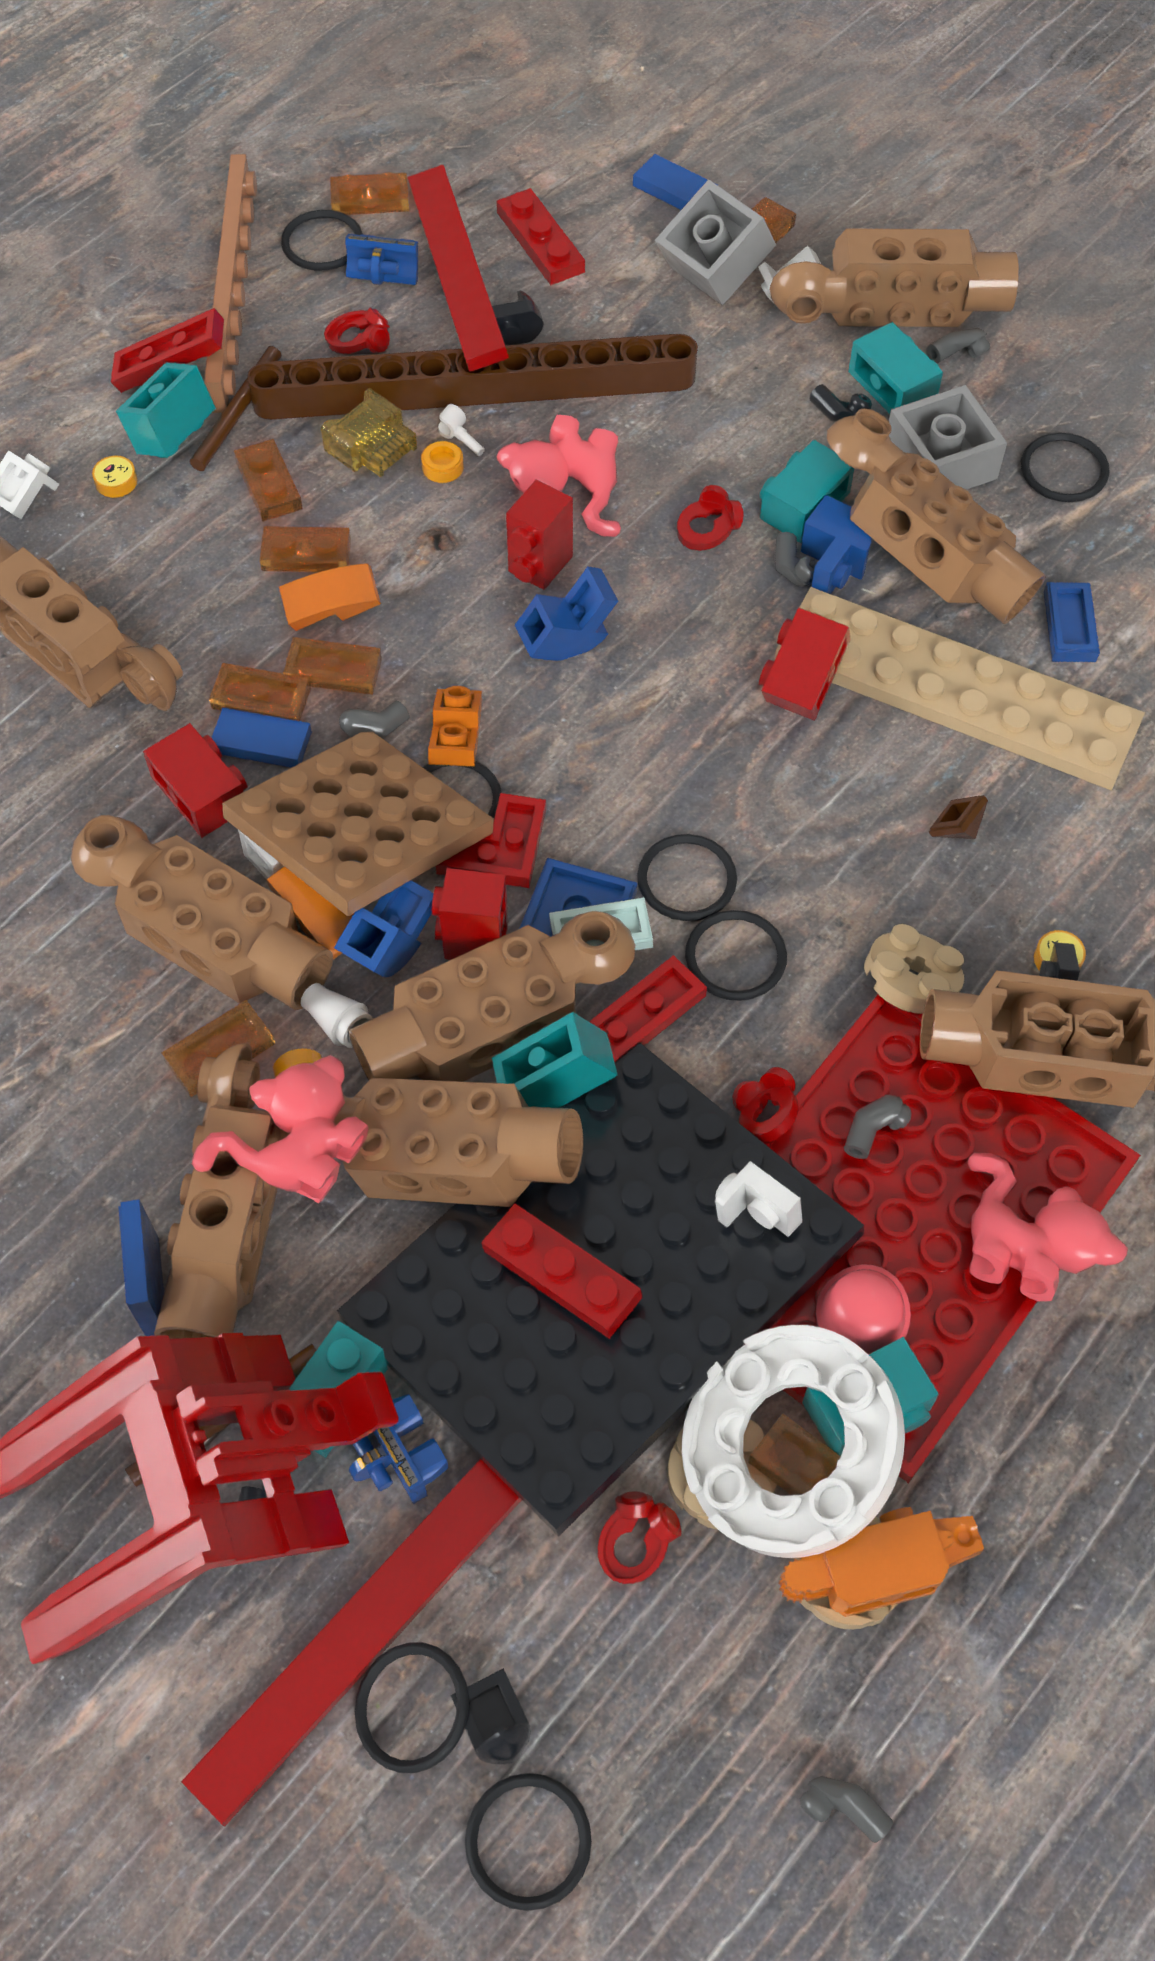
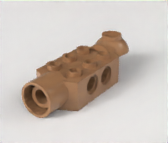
[770,229,1019,327]
[827,408,1046,624]
[0,536,183,711]
[71,815,333,1010]
[348,911,636,1082]
[920,970,1155,1108]
[154,1042,281,1339]
[279,1078,583,1207]

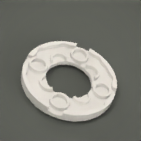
[682,1325,905,1558]

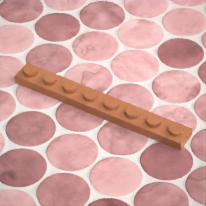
[204,154,257,413]

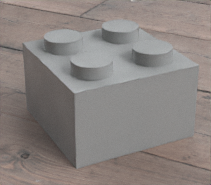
[655,179,776,306]
[889,385,1007,490]

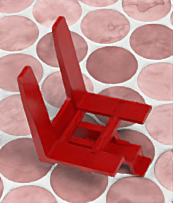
[0,1332,399,1664]

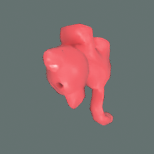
[497,415,621,537]
[191,1055,368,1204]
[968,1153,1128,1301]

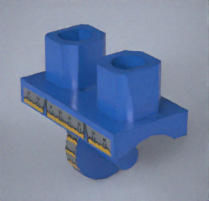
[345,234,418,285]
[349,1394,449,1504]

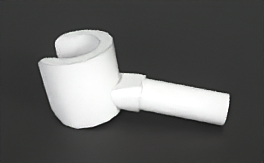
[438,404,485,457]

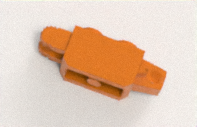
[778,1507,984,1617]

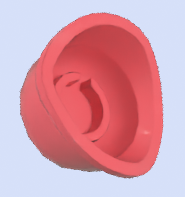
[816,1264,911,1355]

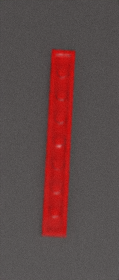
[407,164,509,372]
[181,1459,522,1827]

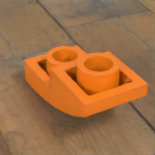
[279,563,381,631]
[428,686,482,767]
[266,866,354,960]

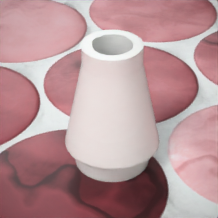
[301,983,373,1048]

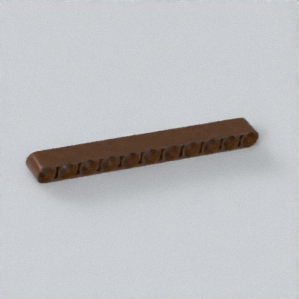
[247,334,698,420]

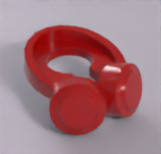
[324,307,390,354]
[677,485,744,551]
[732,1067,798,1143]
[598,1491,682,1584]

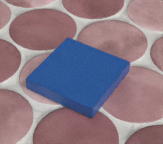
[519,858,637,937]
[118,1199,164,1336]

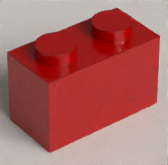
[506,479,573,590]
[759,607,851,721]
[143,723,248,838]
[432,868,508,960]

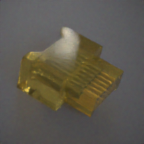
[321,388,417,477]

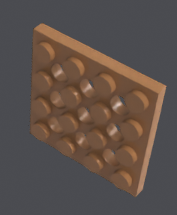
[222,732,494,916]

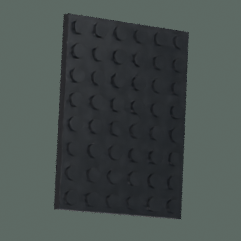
[337,1042,864,1537]

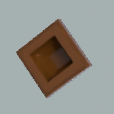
[929,795,988,839]

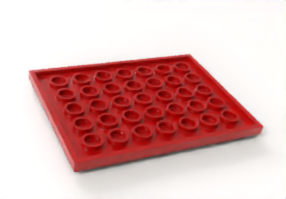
[764,994,1141,1484]

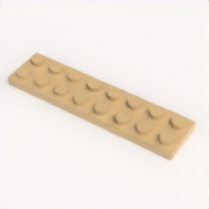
[774,587,1145,791]

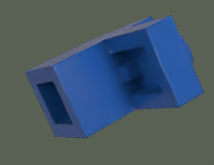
[801,495,872,594]
[515,566,618,661]
[334,880,433,977]

